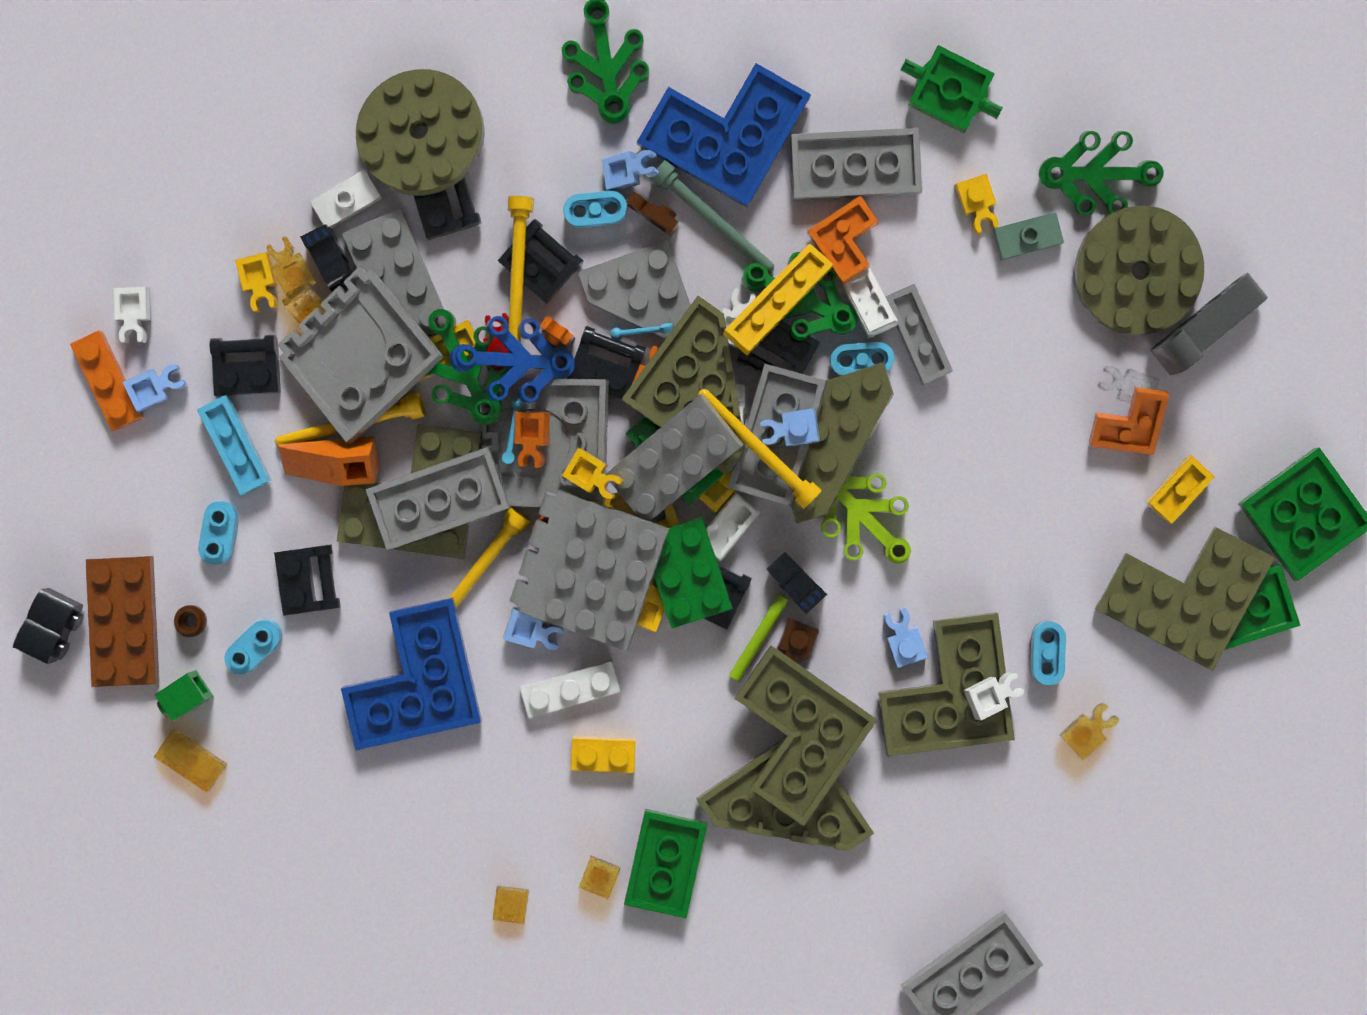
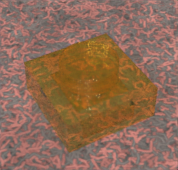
[282,283,326,324]
[578,855,620,899]
[492,886,529,924]

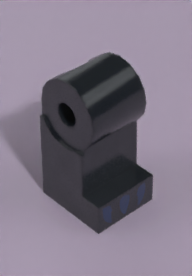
[300,224,353,291]
[766,552,828,614]

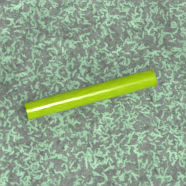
[729,594,789,682]

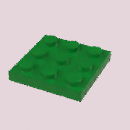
[1238,447,1367,581]

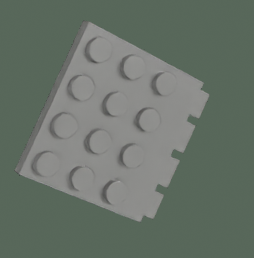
[278,266,444,444]
[481,378,609,507]
[510,490,670,651]

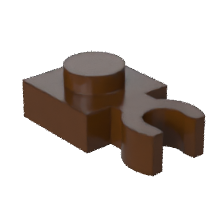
[626,191,679,237]
[777,618,819,663]

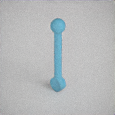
[610,323,673,340]
[501,398,524,464]

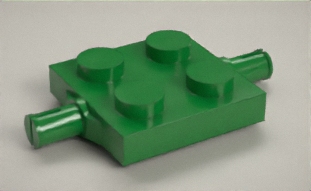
[900,45,1003,133]

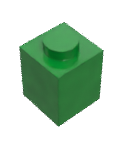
[154,670,214,721]

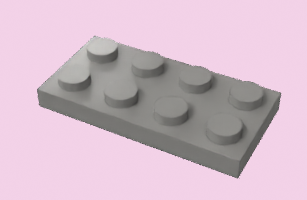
[790,128,922,200]
[342,208,446,337]
[728,364,828,506]
[606,394,744,521]
[365,447,511,551]
[901,910,1043,1015]

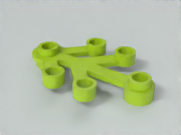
[821,473,911,564]

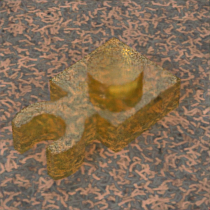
[267,236,316,298]
[1059,703,1119,760]

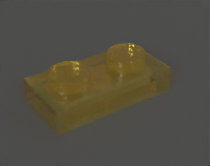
[154,729,228,793]

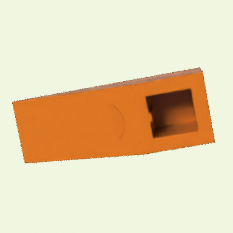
[278,436,380,486]

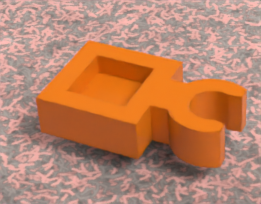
[539,316,575,348]
[514,410,550,468]

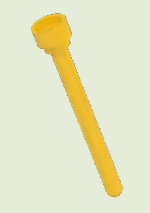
[507,196,534,343]
[697,389,822,509]
[275,392,426,447]
[449,507,531,608]

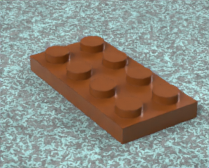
[85,556,159,687]

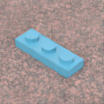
[197,395,272,495]

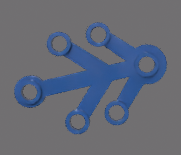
[449,316,575,403]

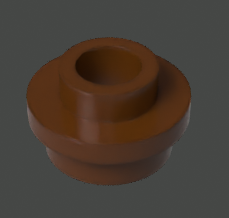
[174,605,207,637]

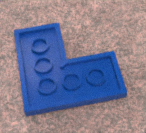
[637,63,811,208]
[341,597,482,751]

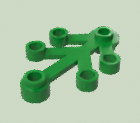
[562,0,649,124]
[1038,131,1164,216]
[741,252,857,341]
[426,309,509,425]

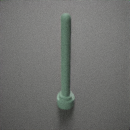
[649,160,774,273]

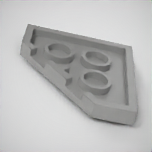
[578,240,691,340]

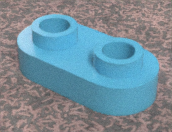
[563,191,627,228]
[829,342,895,376]
[198,501,239,565]
[224,619,283,674]
[1030,621,1066,686]

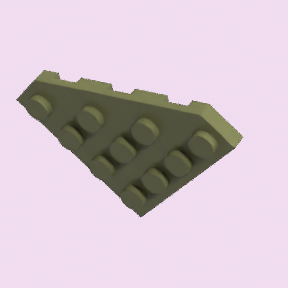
[622,296,746,476]
[791,362,894,524]
[696,738,874,851]

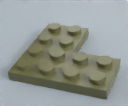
[337,424,482,559]
[1095,527,1275,671]
[878,612,1015,757]
[734,645,877,826]

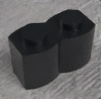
[13,588,84,664]

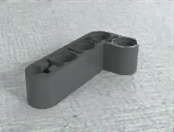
[1150,272,1268,376]

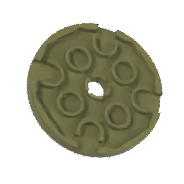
[356,69,485,196]
[1074,206,1204,335]

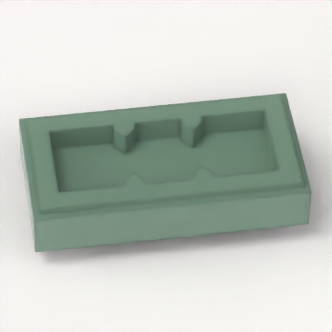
[993,212,1064,260]

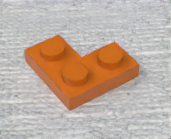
[807,195,878,285]
[1089,387,1169,455]

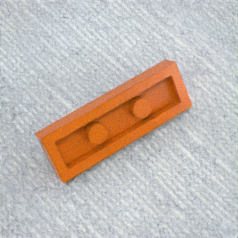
[70,330,144,431]

